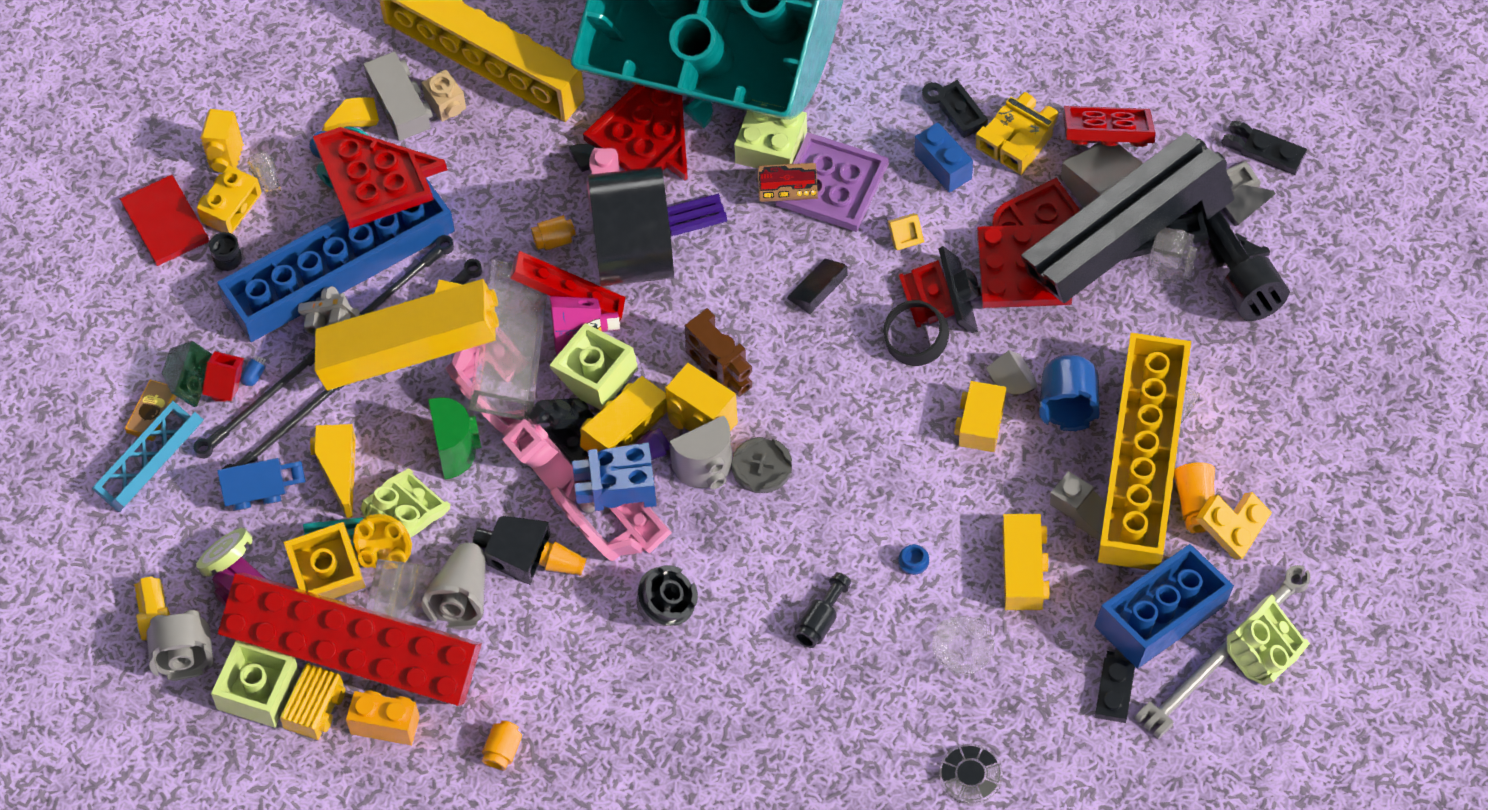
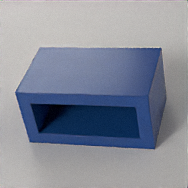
[914,122,973,193]

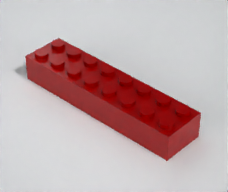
[217,572,482,706]

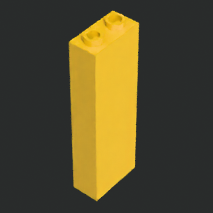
[315,279,499,391]

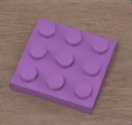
[776,132,889,232]

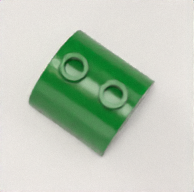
[428,397,482,480]

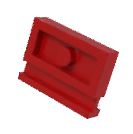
[899,260,955,328]

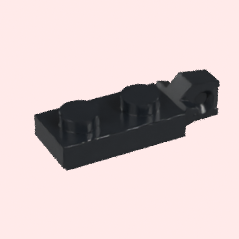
[528,398,595,429]
[1094,648,1135,723]

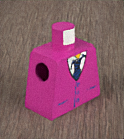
[550,297,620,357]

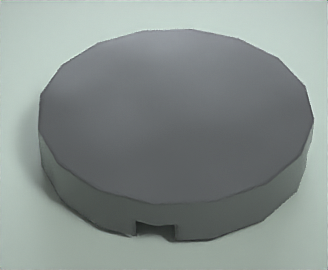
[732,437,792,493]

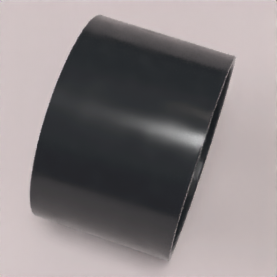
[588,166,674,287]

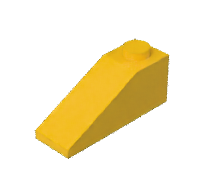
[310,424,356,518]

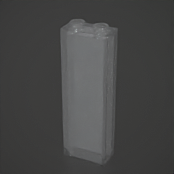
[468,259,547,421]

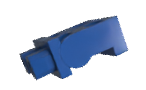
[572,443,657,511]

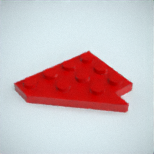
[583,85,688,181]
[313,127,448,229]

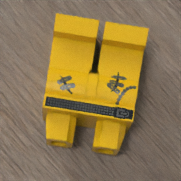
[976,92,1058,175]

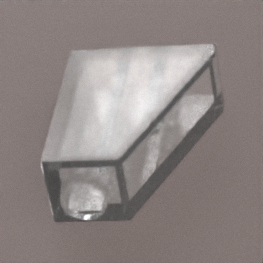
[366,559,440,622]

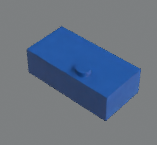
[1094,544,1234,669]

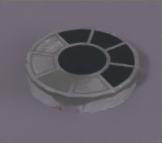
[938,743,1003,807]

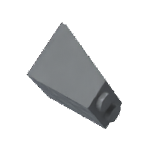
[1061,142,1143,208]

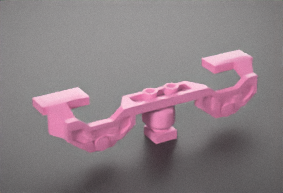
[445,328,672,561]

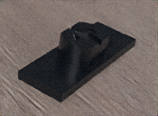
[938,246,981,333]

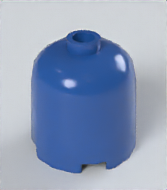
[1039,355,1100,432]

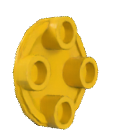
[353,514,412,570]

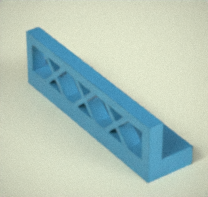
[92,401,204,512]

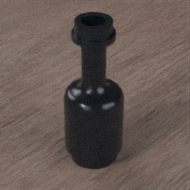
[793,572,851,648]

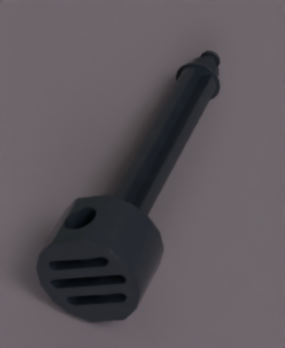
[1190,203,1290,321]

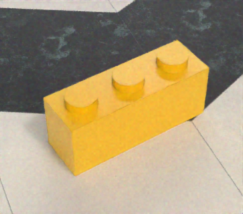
[580,376,667,452]
[1002,514,1049,610]

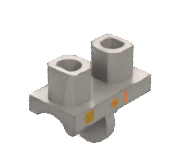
[298,286,360,336]

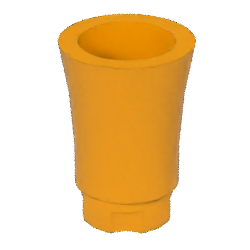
[1173,462,1215,533]

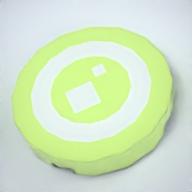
[196,528,252,577]

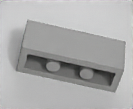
[364,51,433,141]

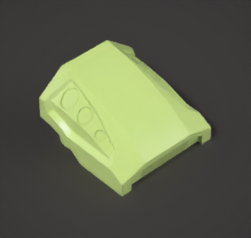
[361,468,451,538]
[1227,594,1310,686]

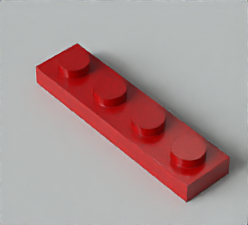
[510,251,626,321]

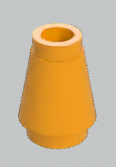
[539,541,587,576]

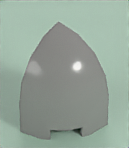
[986,350,1037,394]

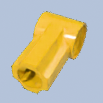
[134,576,170,641]

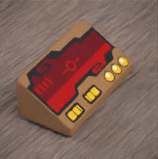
[758,163,818,202]

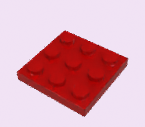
[1063,106,1156,147]
[977,224,1072,308]

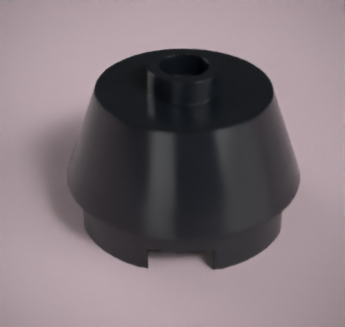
[636,565,698,626]

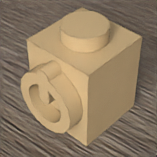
[422,69,466,122]

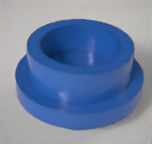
[898,544,929,575]

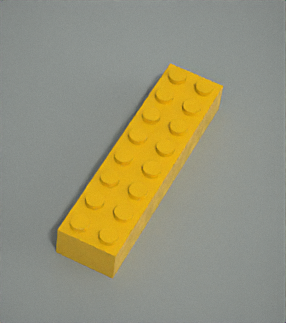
[379,0,585,122]
[1097,333,1191,571]

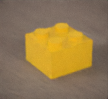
[665,363,738,431]
[284,522,366,599]

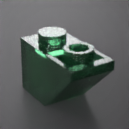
[162,341,213,407]

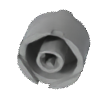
[147,610,213,681]

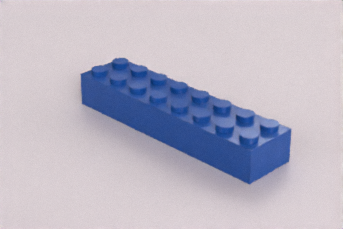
[217,178,455,342]

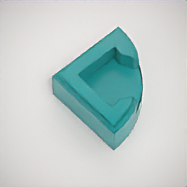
[684,99,713,129]

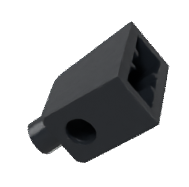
[473,516,551,585]

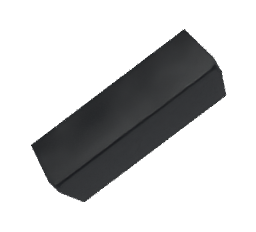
[787,258,848,314]

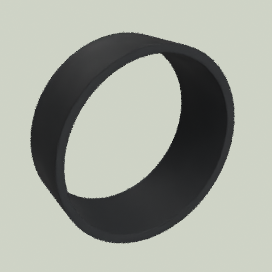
[883,300,949,366]

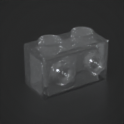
[1147,227,1197,290]

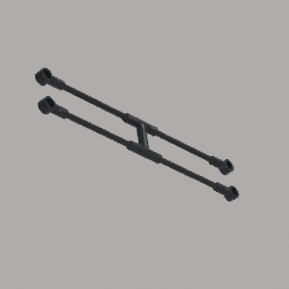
[193,235,482,469]

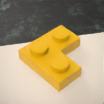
[1195,492,1272,560]

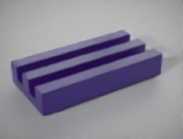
[667,193,727,236]

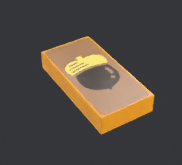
[125,379,179,441]

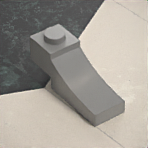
[1050,471,1106,541]

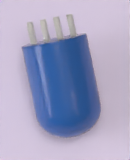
[240,355,266,386]

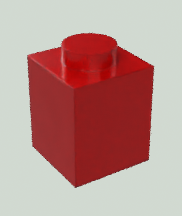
[202,351,244,402]

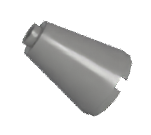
[421,543,486,630]

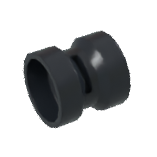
[209,232,242,271]

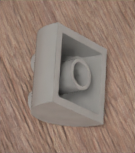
[669,416,732,489]

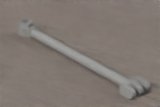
[1134,565,1311,739]

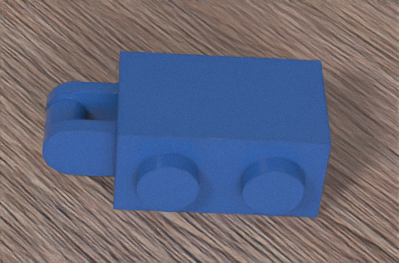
[217,458,306,511]

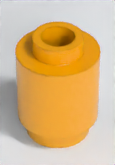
[531,215,576,251]
[482,720,522,771]

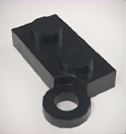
[922,80,988,138]

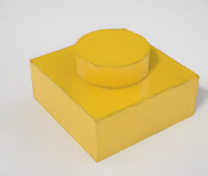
[887,213,924,250]

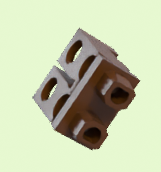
[684,308,752,397]

